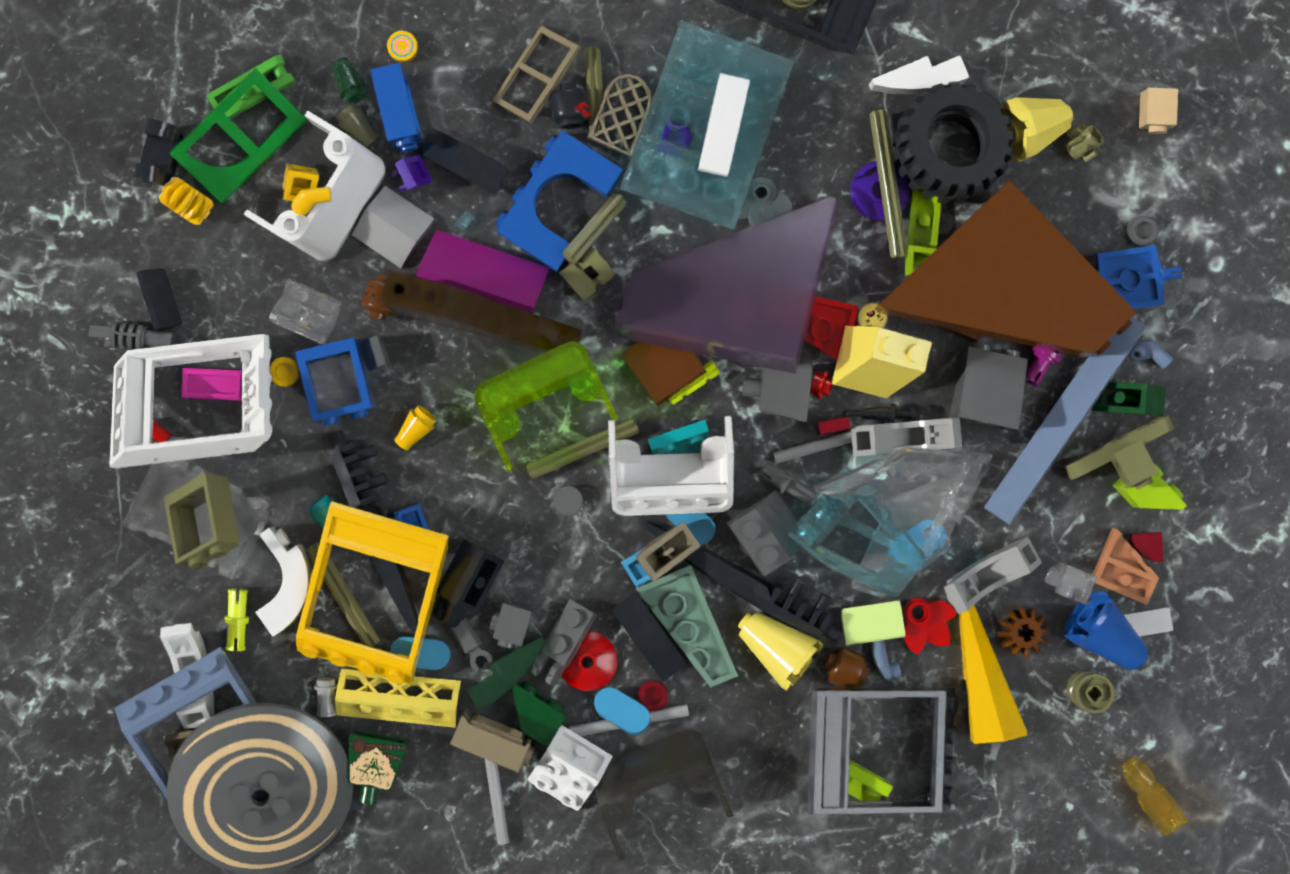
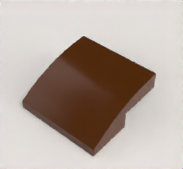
[621,320,706,407]

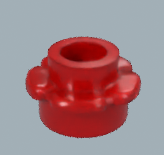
[810,371,833,400]

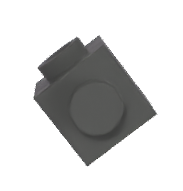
[489,601,533,649]

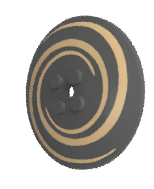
[167,703,353,874]

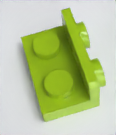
[848,759,893,801]

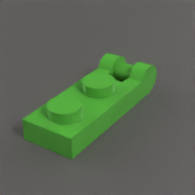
[206,55,296,119]

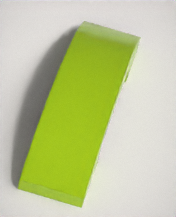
[905,161,947,276]

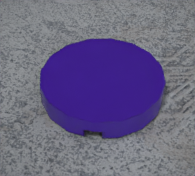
[850,161,910,221]

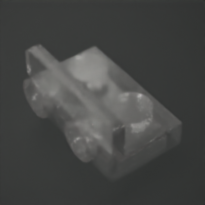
[269,279,343,345]

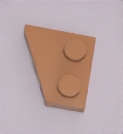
[1090,528,1159,606]

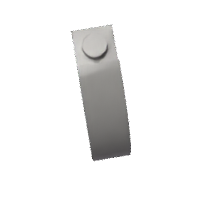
[851,417,962,457]
[944,536,1042,614]

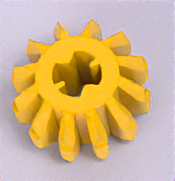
[159,177,213,225]

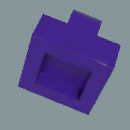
[391,155,433,191]

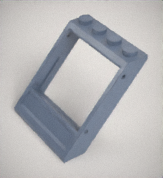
[114,647,269,801]

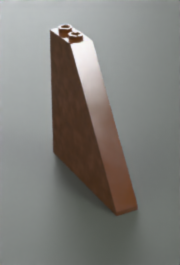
[874,180,1136,358]

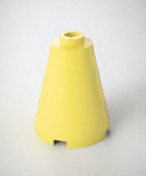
[738,611,823,692]

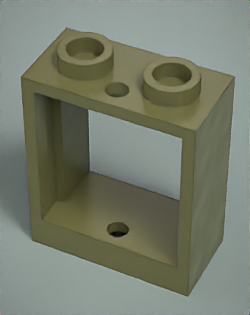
[164,473,240,569]

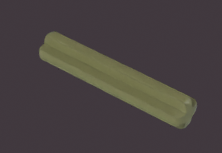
[584,47,605,137]
[563,193,627,264]

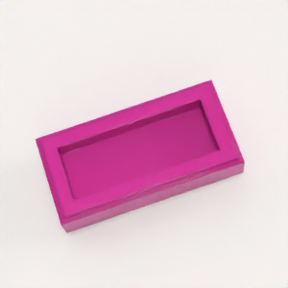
[181,368,242,401]

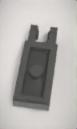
[531,599,597,686]

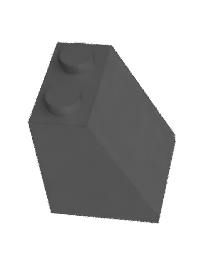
[949,343,1028,430]
[727,490,809,577]

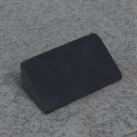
[136,268,182,331]

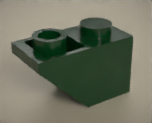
[512,681,567,747]

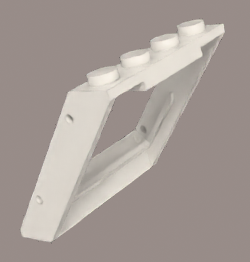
[110,334,272,468]

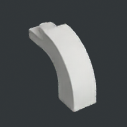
[255,527,312,637]
[160,623,214,729]

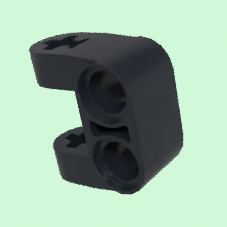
[133,118,184,187]

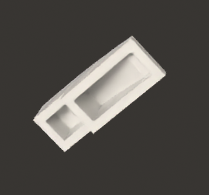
[869,55,969,95]
[698,73,750,177]

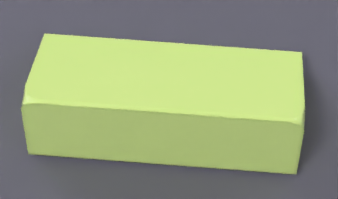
[840,601,905,646]

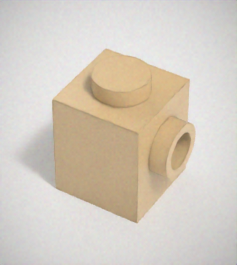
[1139,88,1178,134]

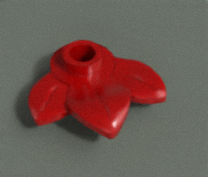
[903,598,957,654]

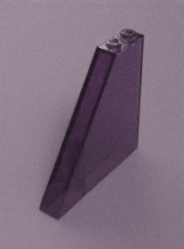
[614,197,837,374]

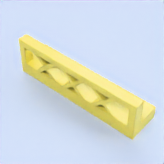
[335,669,461,728]

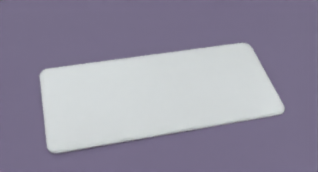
[1124,608,1173,636]

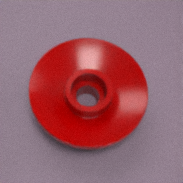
[562,631,617,691]

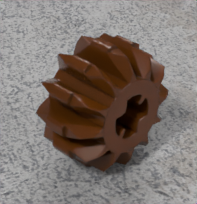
[997,606,1050,658]

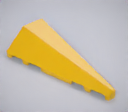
[959,605,1027,744]

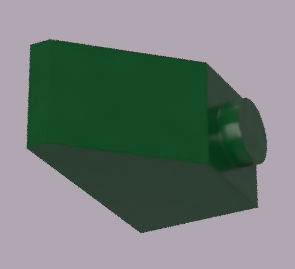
[1092,382,1166,417]

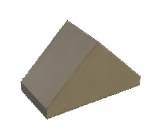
[636,522,701,582]

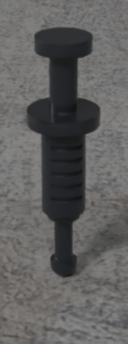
[845,404,915,423]

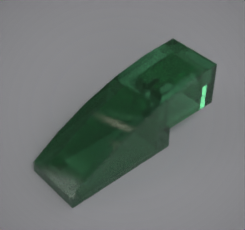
[468,634,546,711]

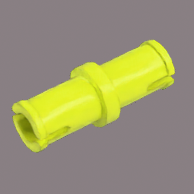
[224,588,249,651]

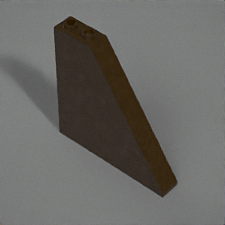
[380,270,583,359]

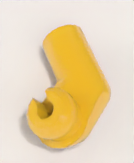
[291,187,332,215]

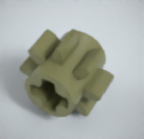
[1065,123,1104,162]

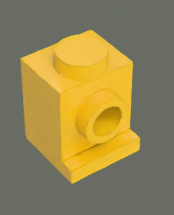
[282,163,319,201]

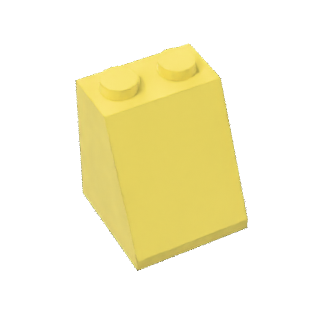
[832,326,932,398]

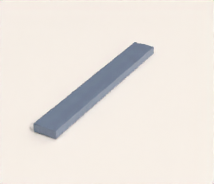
[984,317,1147,525]

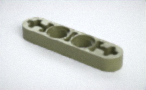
[1064,414,1175,480]

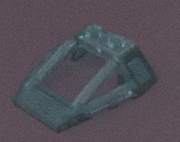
[787,466,927,597]

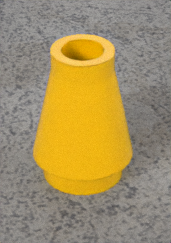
[394,405,437,451]

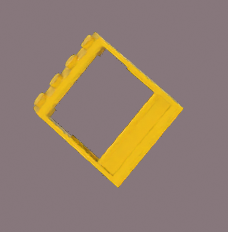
[296,502,448,685]

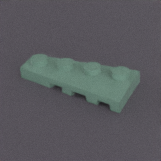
[636,564,738,688]

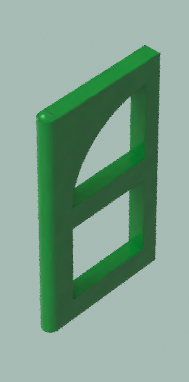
[169,68,307,204]

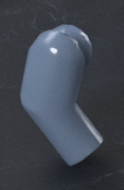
[1129,340,1173,369]
[870,640,901,681]

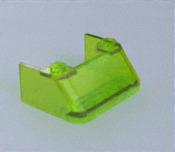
[474,341,619,472]

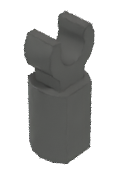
[449,618,493,672]

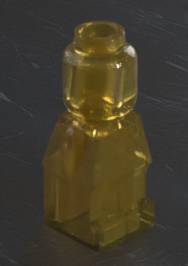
[1121,757,1188,837]

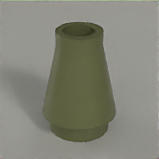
[335,102,379,148]

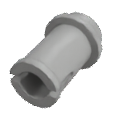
[314,678,338,717]

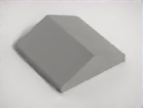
[351,186,435,269]

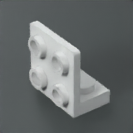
[527,725,613,811]

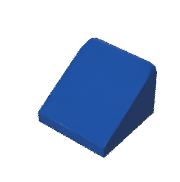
[386,503,429,530]

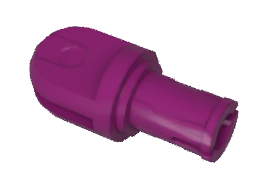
[1025,347,1063,387]

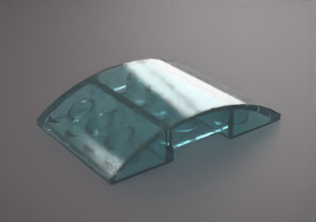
[620,20,794,231]

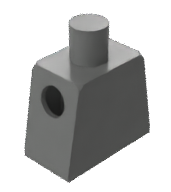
[742,364,813,422]

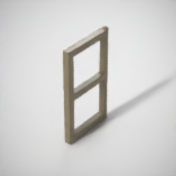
[492,25,581,124]

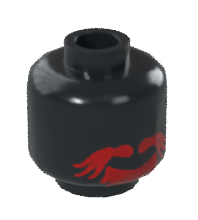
[549,83,590,129]

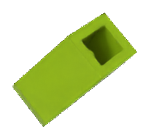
[1113,464,1187,510]

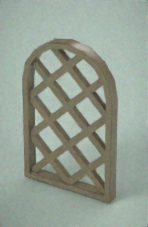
[587,74,652,158]

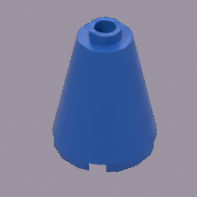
[1064,591,1148,670]

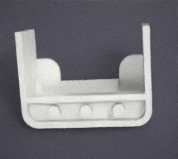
[244,111,386,261]
[608,416,734,516]

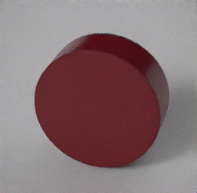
[638,680,668,711]

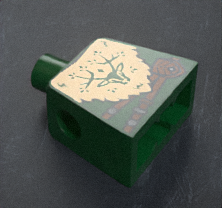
[348,730,410,805]

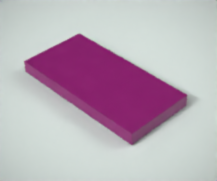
[416,230,550,313]

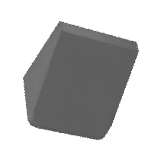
[361,335,390,371]

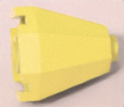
[1001,97,1073,163]

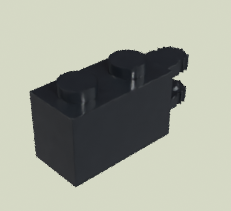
[433,539,505,628]

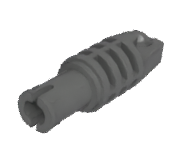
[88,321,176,350]

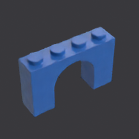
[495,130,623,273]

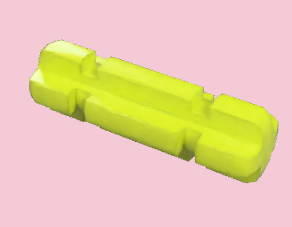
[668,361,720,404]

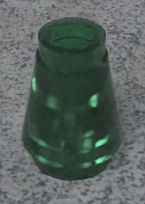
[332,57,368,105]

